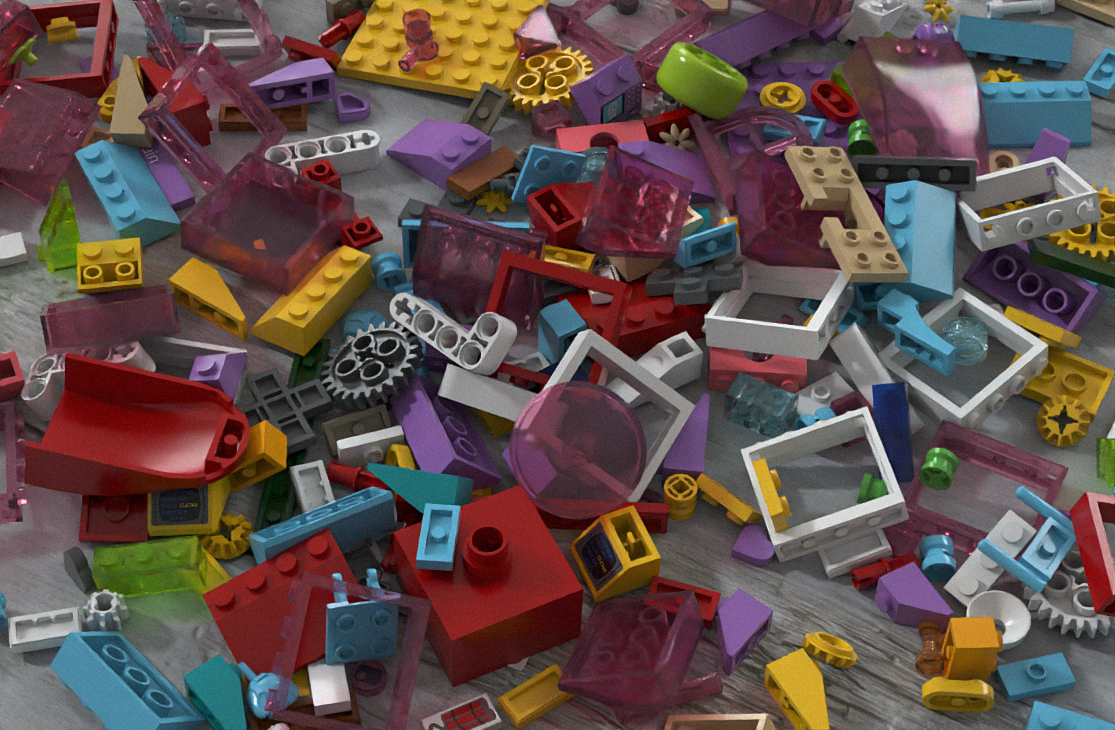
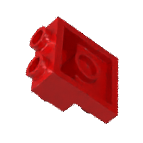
[78,493,150,545]

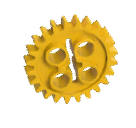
[504,46,594,116]
[1043,184,1115,263]

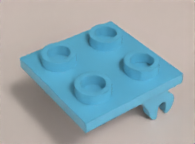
[511,145,586,203]
[325,568,399,665]

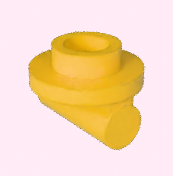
[46,17,79,45]

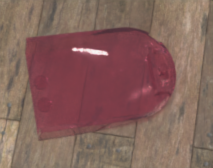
[841,36,991,196]

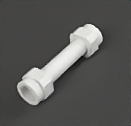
[986,0,1055,19]

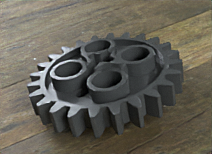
[321,321,424,410]

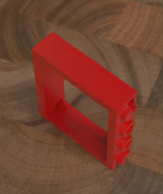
[0,0,119,107]
[477,250,633,404]
[1069,491,1115,617]

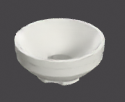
[966,590,1031,650]

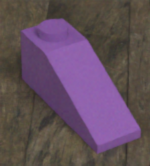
[248,58,335,113]
[656,394,710,492]

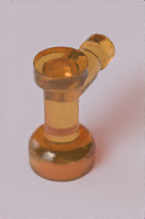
[915,620,946,675]

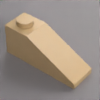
[109,55,159,148]

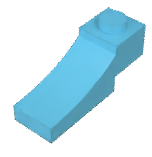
[877,288,956,376]

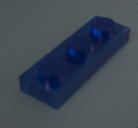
[872,382,915,483]

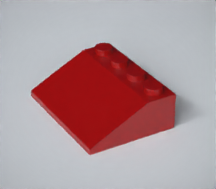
[556,268,711,365]
[202,528,368,685]

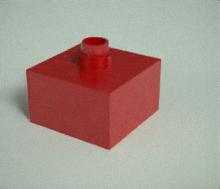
[393,484,583,687]

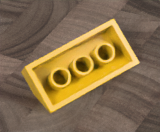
[250,245,371,356]

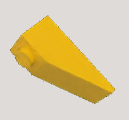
[168,257,248,342]
[763,648,830,730]

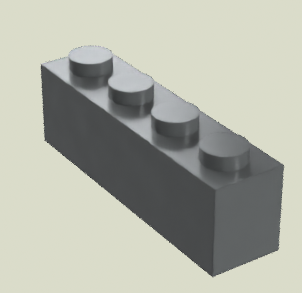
[852,155,978,191]

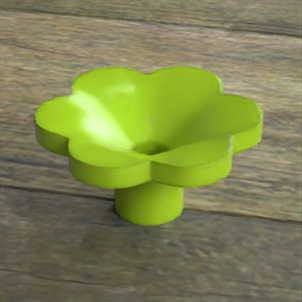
[8,38,38,67]

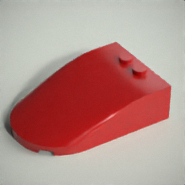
[24,353,249,496]

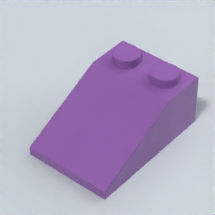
[386,119,491,191]
[617,140,715,205]

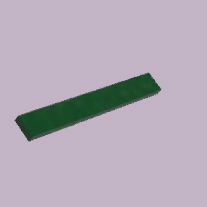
[251,338,331,550]

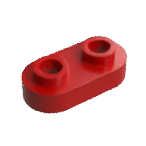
[810,80,859,125]

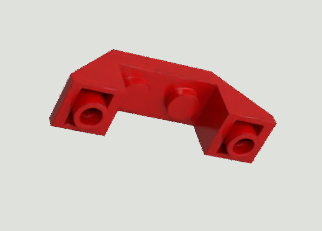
[300,159,383,250]

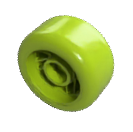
[656,42,748,121]

